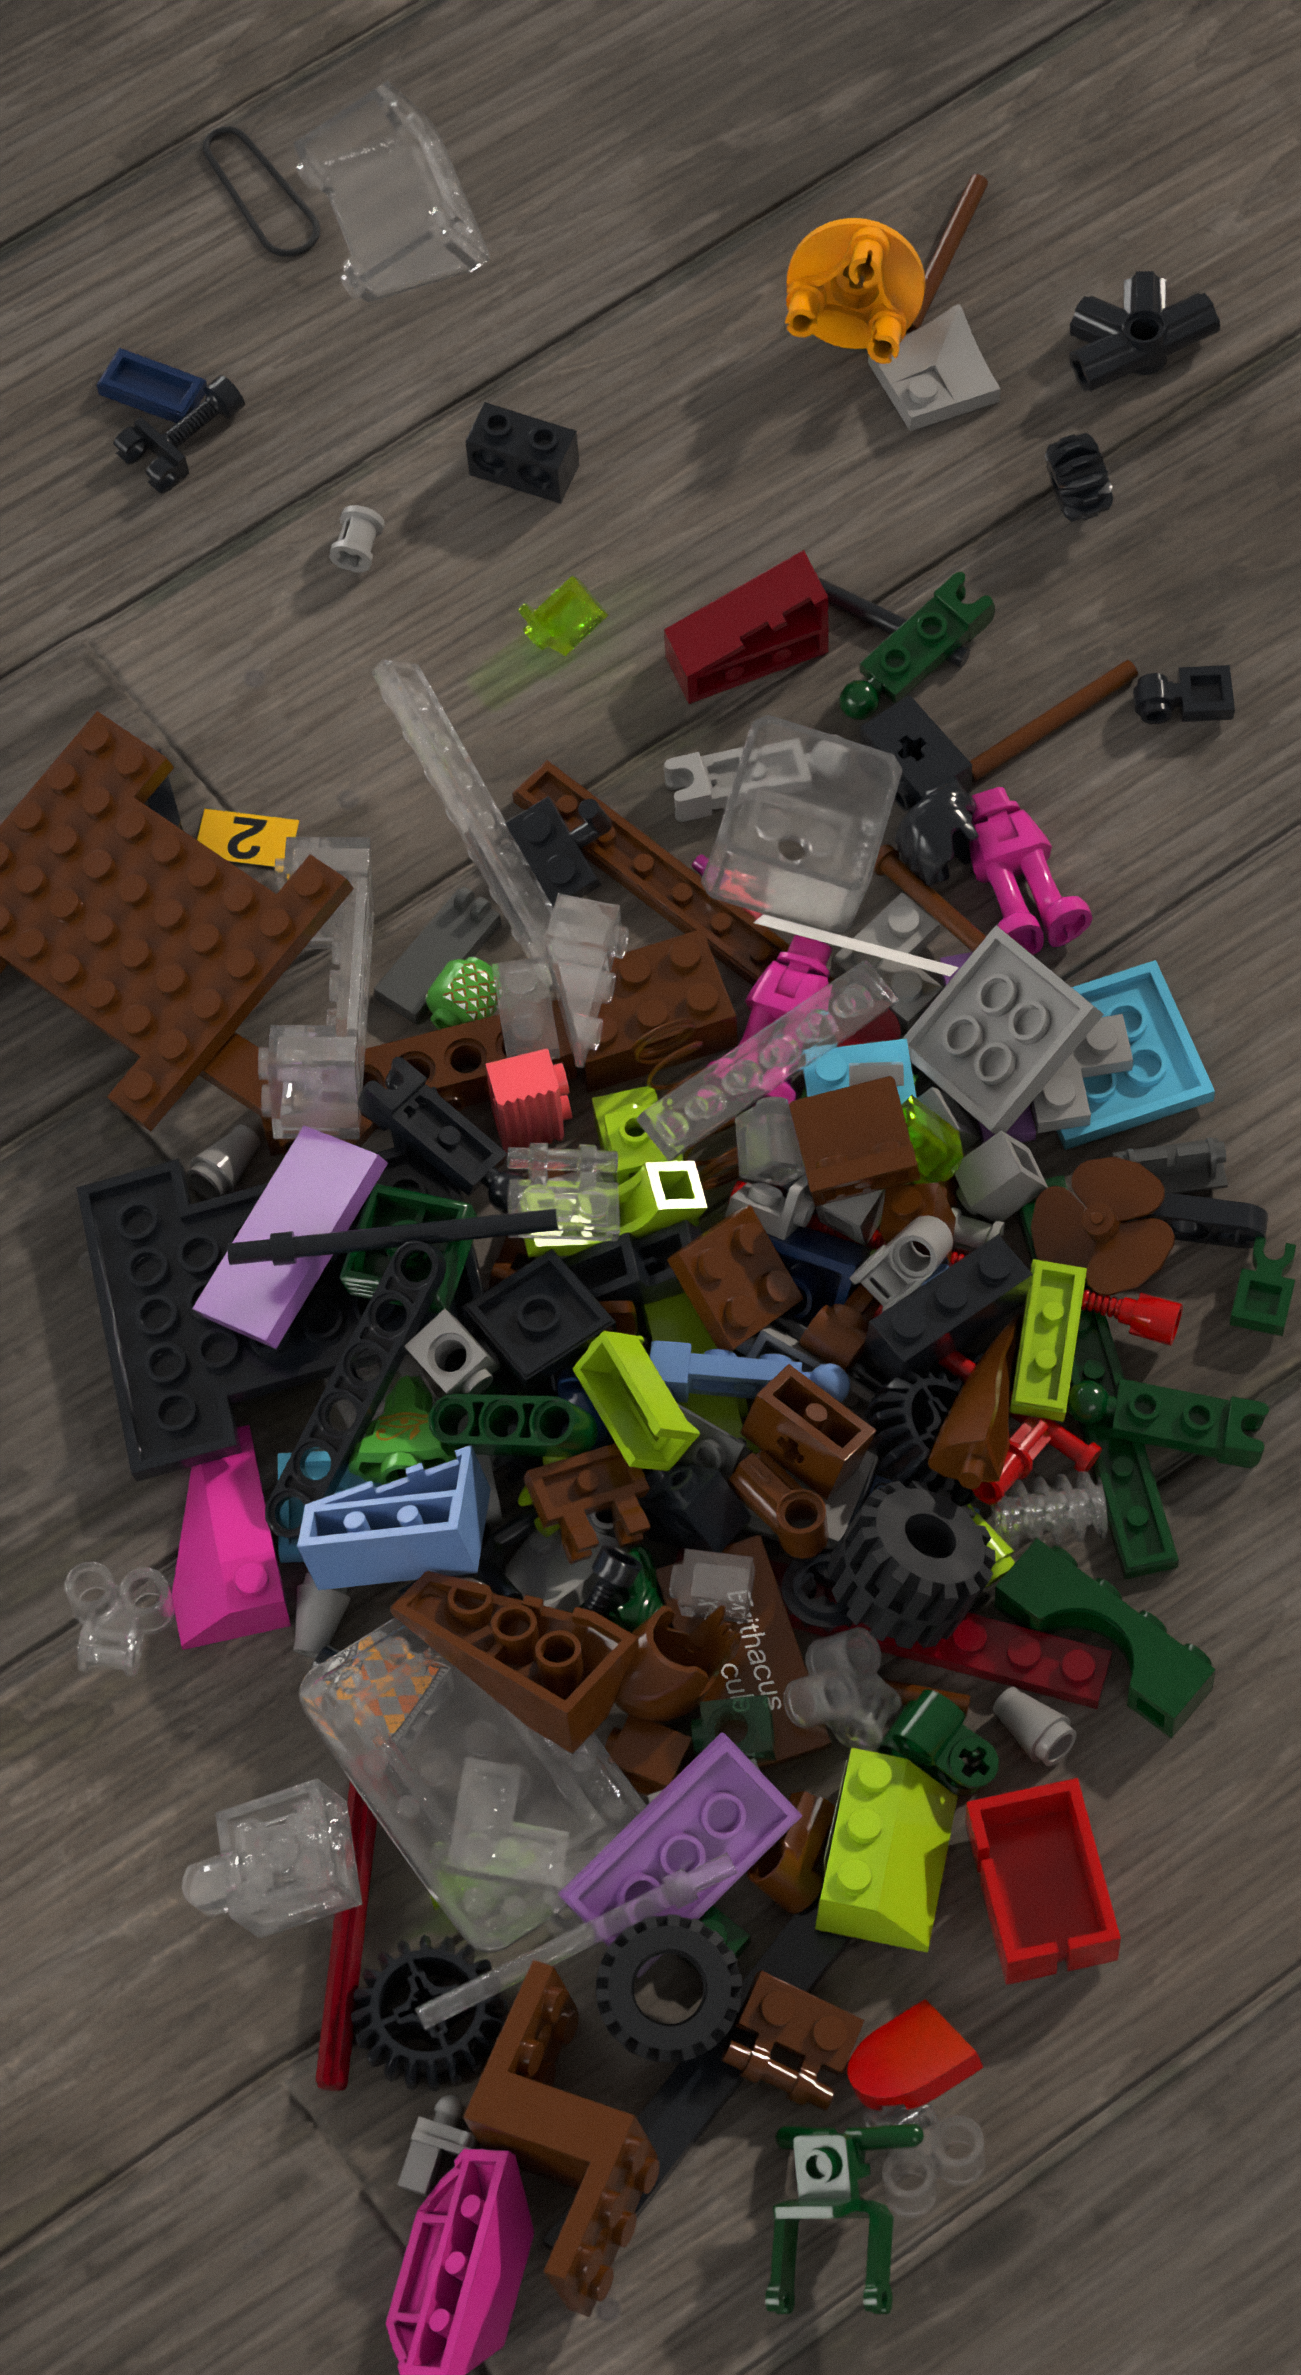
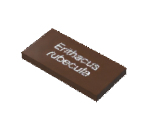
[656,1535,832,1771]

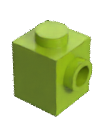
[604,1103,671,1186]

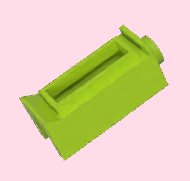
[572,1331,700,1471]

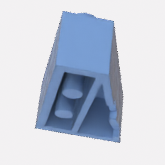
[297,1445,491,1590]

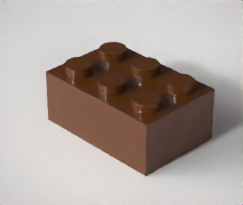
[552,929,738,1093]

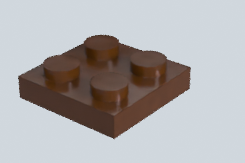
[667,1205,804,1351]

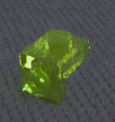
[517,575,609,656]

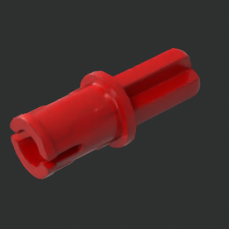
[972,1418,1051,1505]

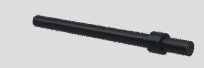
[227,1209,559,1266]

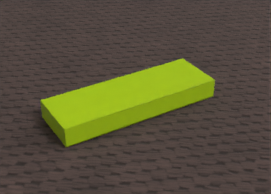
[1009,1259,1087,1422]

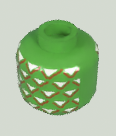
[425,957,504,1030]

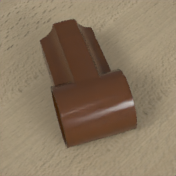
[728,1450,829,1559]
[747,1791,836,1914]

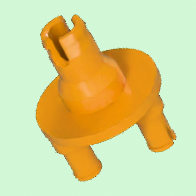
[785,218,925,364]

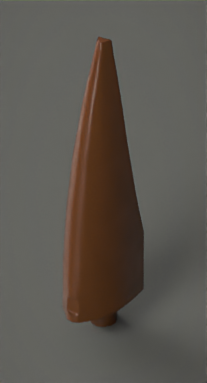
[928,1314,1023,1489]

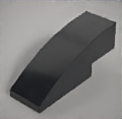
[561,1220,704,1307]

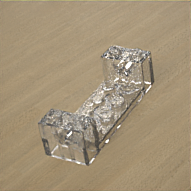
[258,837,375,1139]

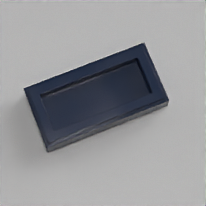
[97,348,207,423]

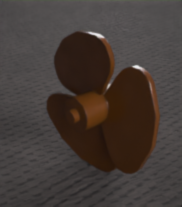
[1031,1157,1175,1296]

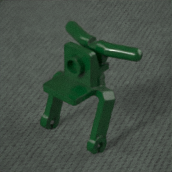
[765,2124,924,2315]

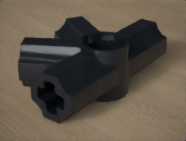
[1069,271,1220,392]

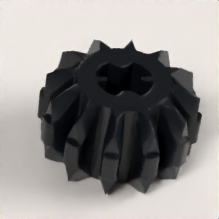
[1045,433,1114,522]

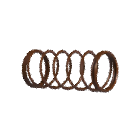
[631,1018,759,1190]

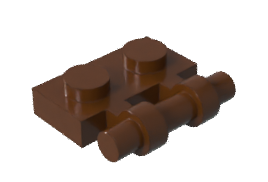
[721,1970,865,2111]

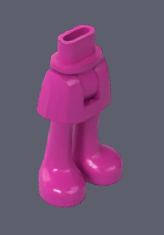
[969,787,1093,955]
[700,935,833,1117]

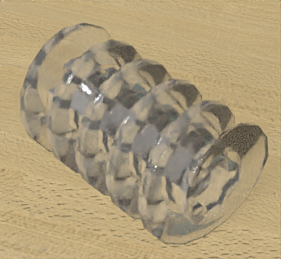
[990,1471,1108,1551]

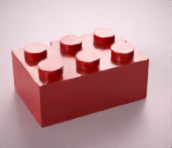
[965,1778,1121,1985]

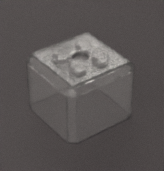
[701,715,903,935]

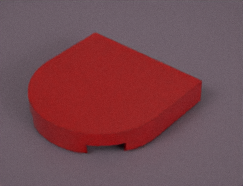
[847,1999,984,2111]

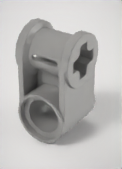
[849,1215,953,1313]

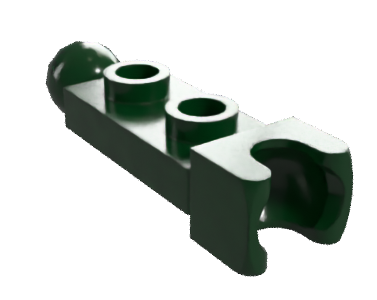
[839,572,995,720]
[1067,1378,1270,1468]

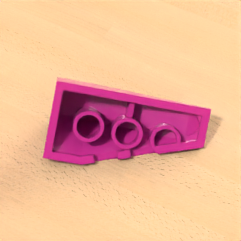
[172,1425,291,1650]

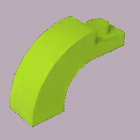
[516,1161,708,1257]

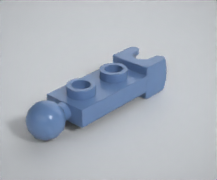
[650,1341,851,1403]

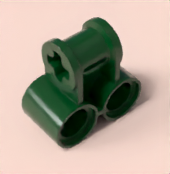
[878,1689,999,1797]

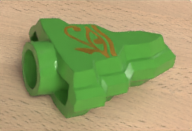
[348,1375,458,1485]

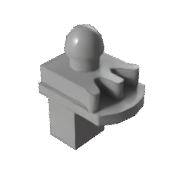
[398,2095,477,2197]

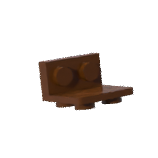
[789,1076,921,1207]

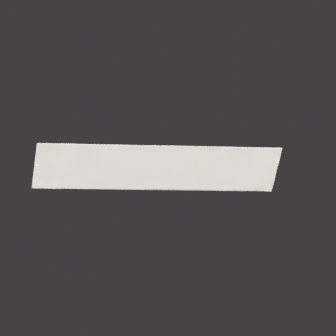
[753,914,959,976]

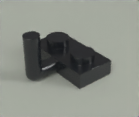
[505,796,612,912]

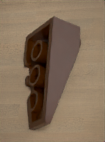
[391,1571,639,1754]

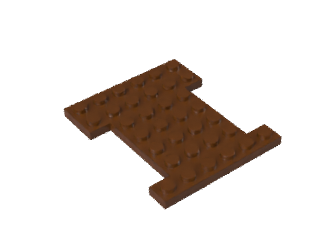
[0,711,354,1132]

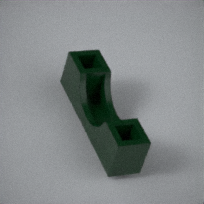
[994,1538,1216,1739]

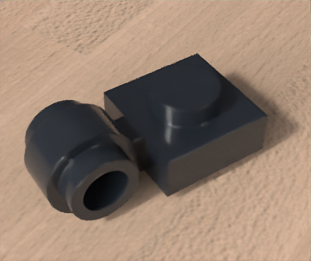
[1133,665,1235,724]

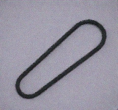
[203,126,320,256]

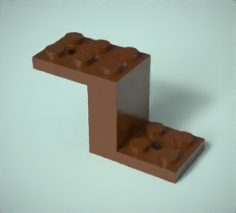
[463,1959,660,2317]

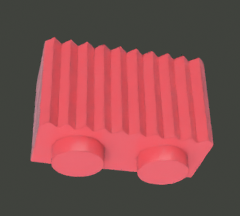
[485,1048,572,1155]

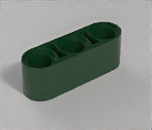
[429,1394,598,1457]

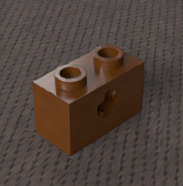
[740,1364,876,1500]

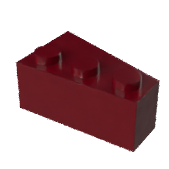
[664,550,829,704]

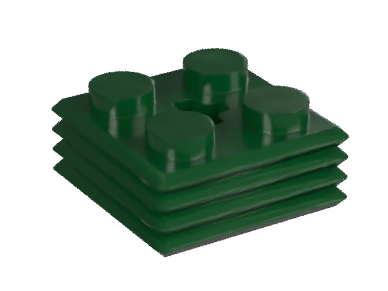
[340,1184,477,1314]

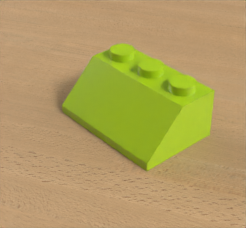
[815,1748,958,1953]

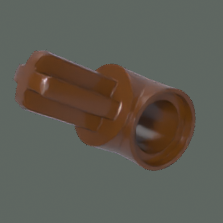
[798,1283,881,1374]

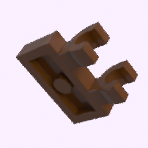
[523,1443,650,1565]

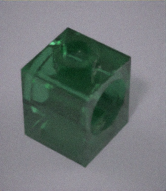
[691,1695,777,1763]

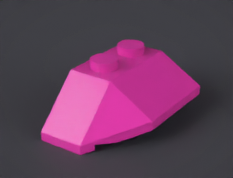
[386,2149,535,2375]

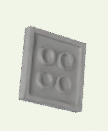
[902,925,1104,1134]

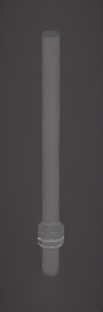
[415,1852,737,2030]

